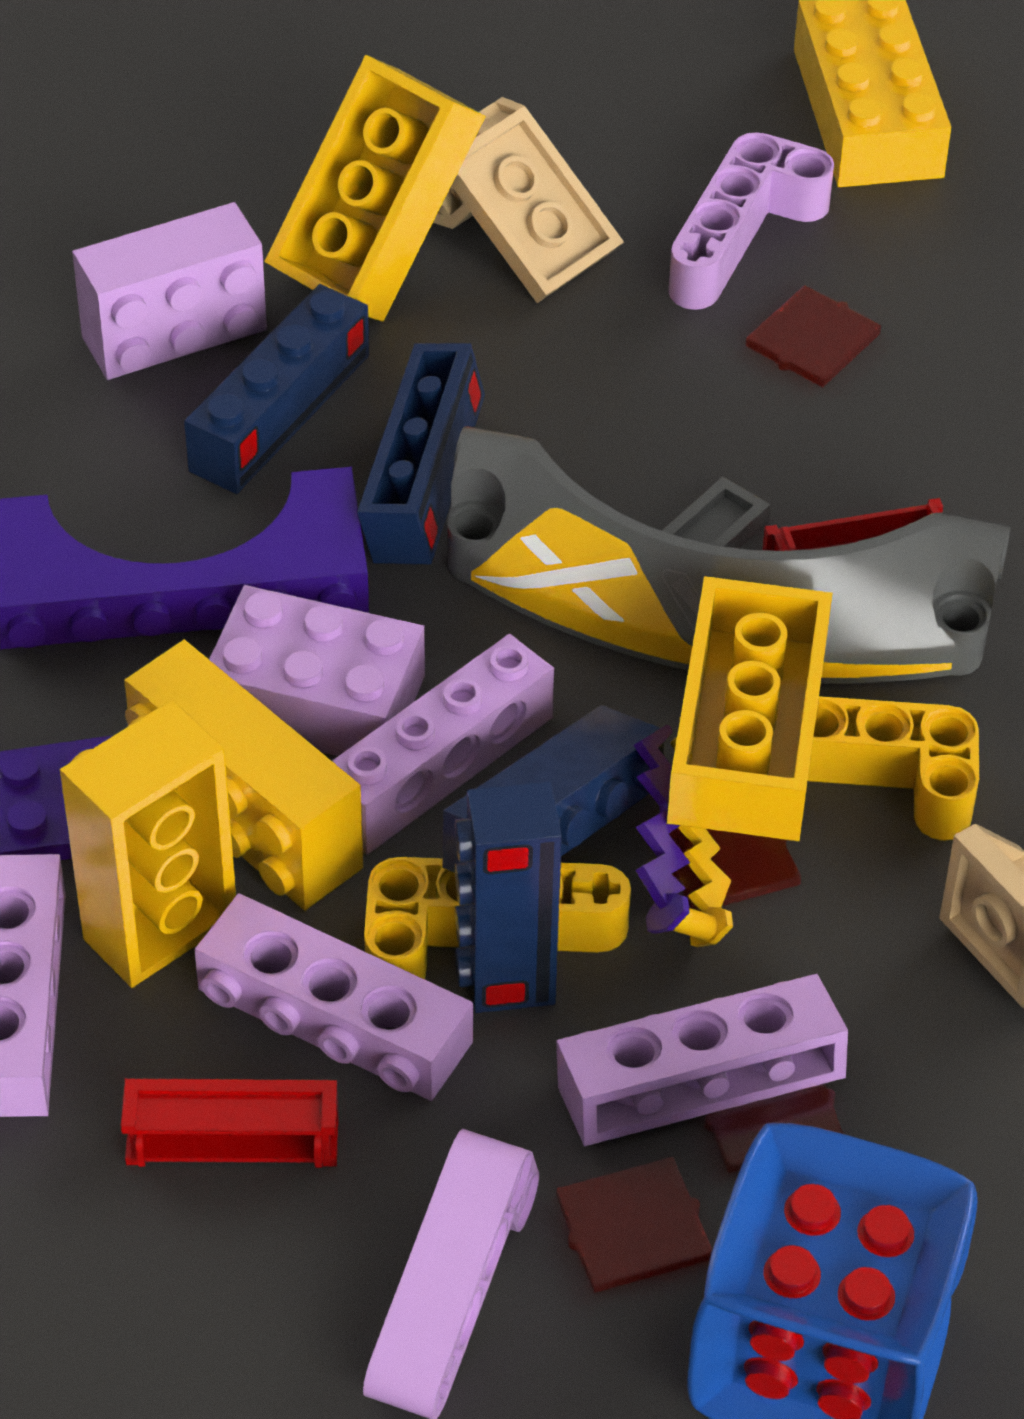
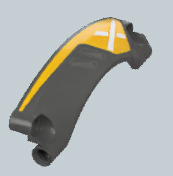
[447,426,1011,684]

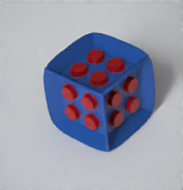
[687,1123,977,1419]

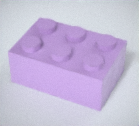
[72,202,267,380]
[209,585,425,756]

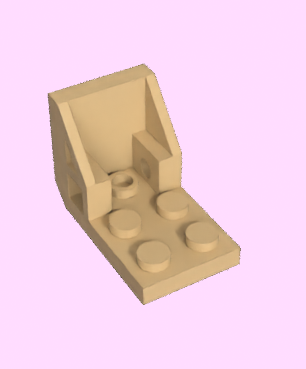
[433,97,624,303]
[939,823,1024,1009]

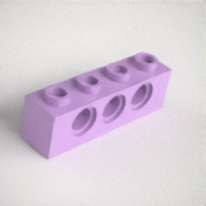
[332,633,554,855]
[0,854,66,1117]
[194,893,473,1101]
[556,974,848,1147]

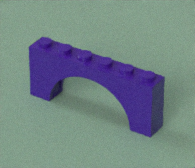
[0,467,369,649]

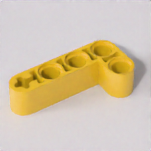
[808,696,979,841]
[364,857,631,980]

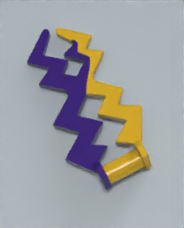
[633,725,733,947]

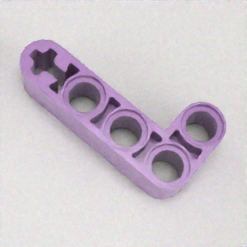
[669,132,834,310]
[363,1129,539,1419]

